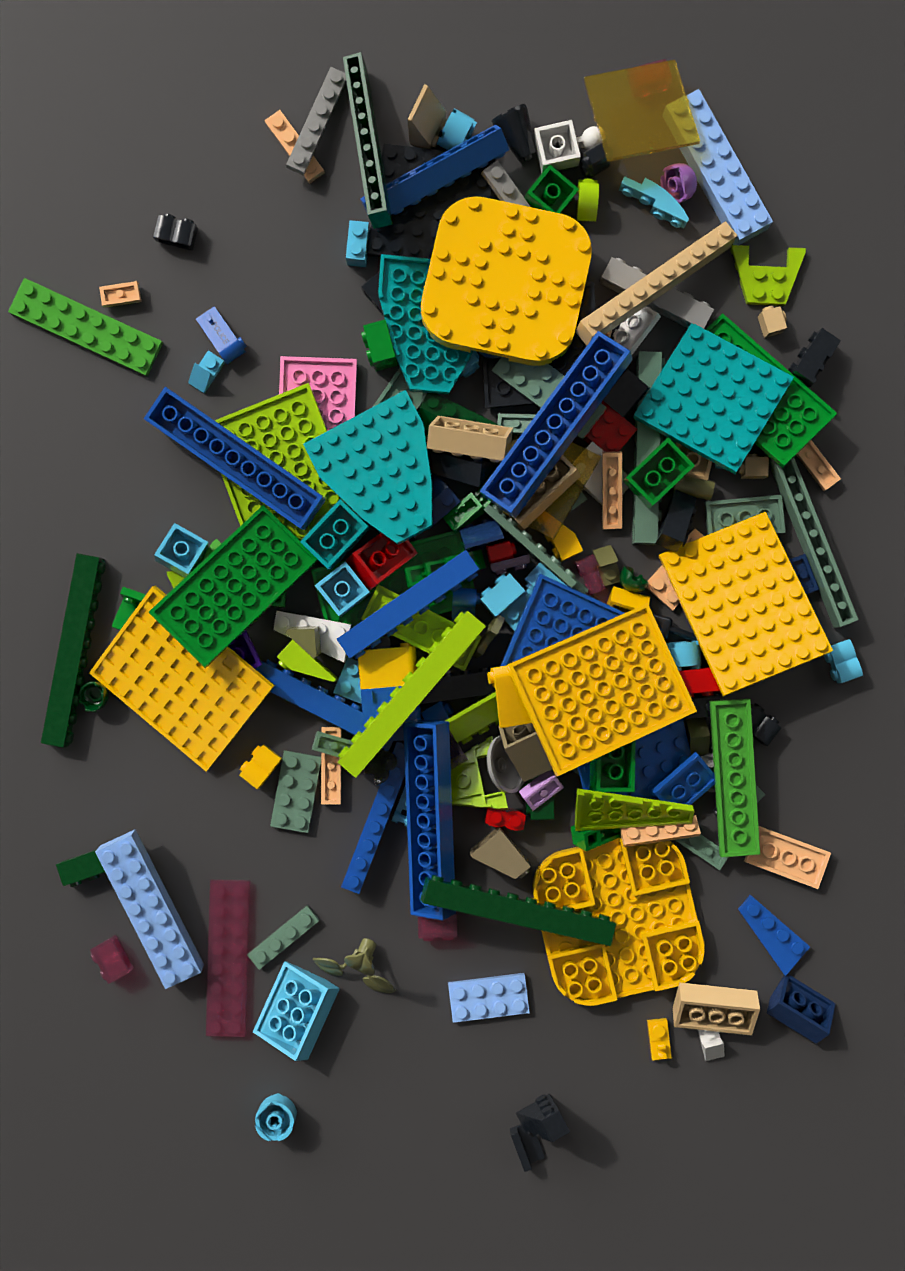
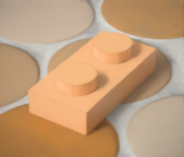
[99,281,141,308]

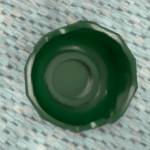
[620,566,649,592]
[79,681,109,712]

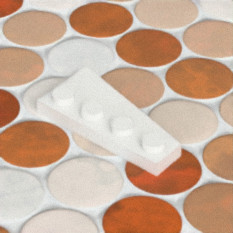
[613,306,661,355]
[273,611,352,663]

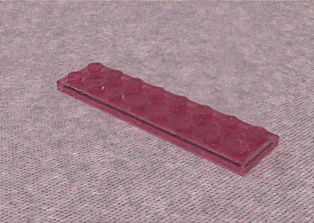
[206,880,250,1037]

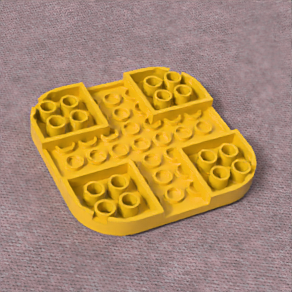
[421,197,592,366]
[532,837,704,1006]

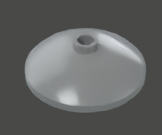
[487,736,524,793]

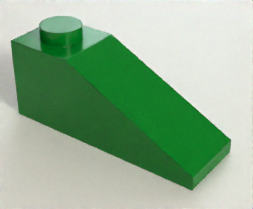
[571,825,621,851]

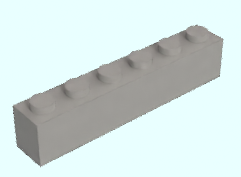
[599,257,714,329]

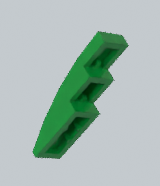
[443,485,494,532]
[403,549,486,588]

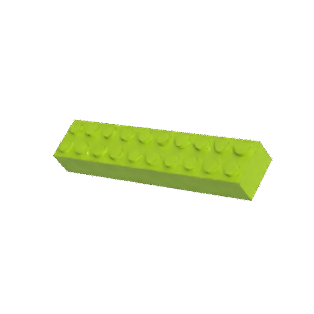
[337,611,486,778]

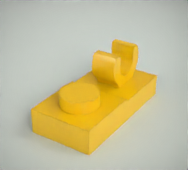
[647,1018,672,1061]

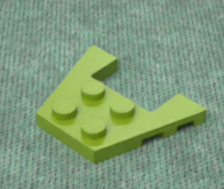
[731,245,806,306]
[451,736,509,810]

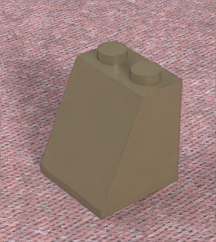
[498,723,552,782]
[470,827,531,879]

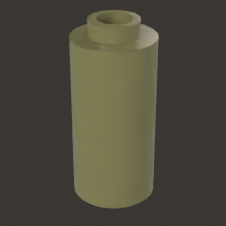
[672,476,715,500]

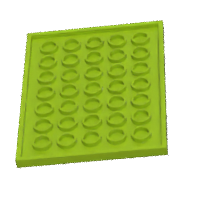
[215,383,342,541]

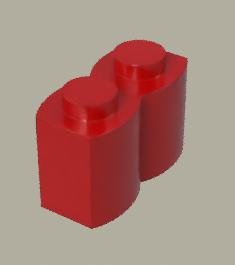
[486,540,516,566]
[485,808,526,831]

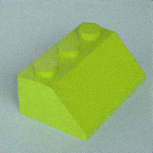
[445,692,499,745]

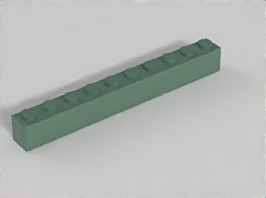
[632,351,665,545]
[764,452,858,628]

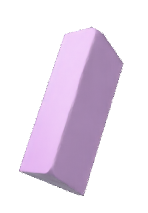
[519,770,564,811]

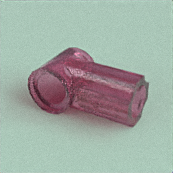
[575,554,605,595]

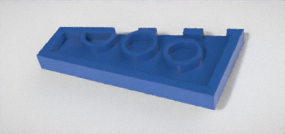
[738,895,810,976]

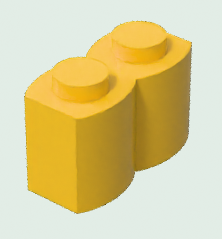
[239,744,283,789]

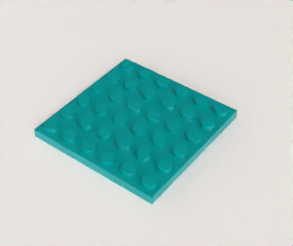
[633,323,794,474]

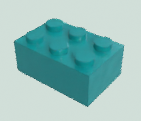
[300,499,371,570]

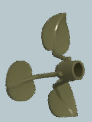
[313,938,396,993]

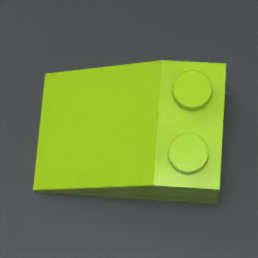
[277,639,339,682]

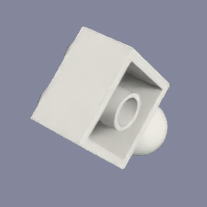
[533,120,606,173]

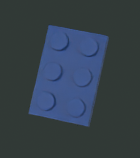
[651,752,715,805]

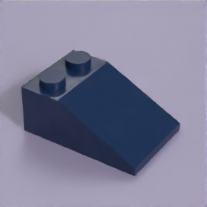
[431,473,461,529]
[459,518,504,552]

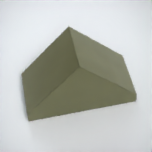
[285,626,321,659]
[685,717,710,755]

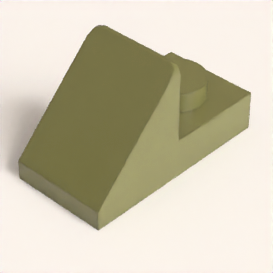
[592,545,620,587]

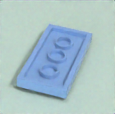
[448,973,529,1023]

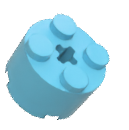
[437,108,477,150]
[666,640,702,671]
[255,1093,297,1141]

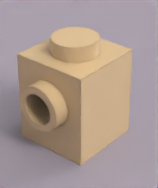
[758,306,787,338]
[738,454,769,479]

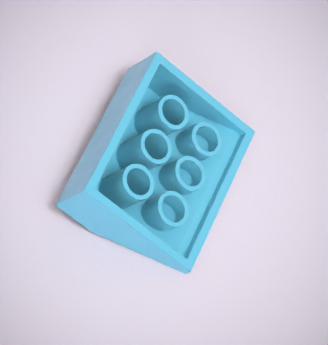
[253,961,340,1061]

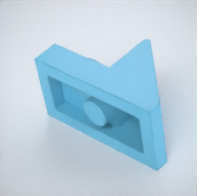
[188,350,225,394]

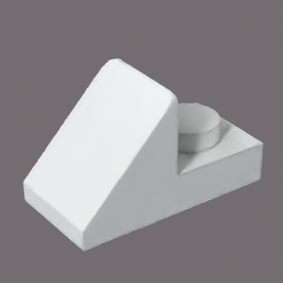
[698,1030,725,1061]

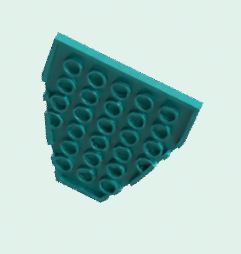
[378,254,473,394]
[303,390,433,545]

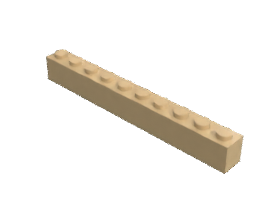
[576,221,738,346]

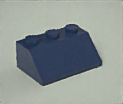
[766,974,836,1044]

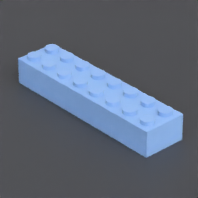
[662,89,773,245]
[95,829,204,989]

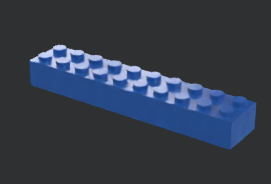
[480,331,633,519]
[144,387,327,530]
[403,719,456,920]

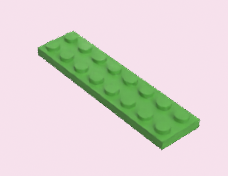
[8,278,163,377]
[710,698,760,857]

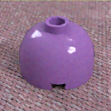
[660,163,697,204]

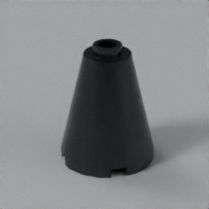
[492,104,536,163]

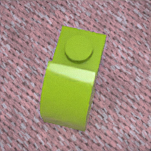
[577,178,599,221]

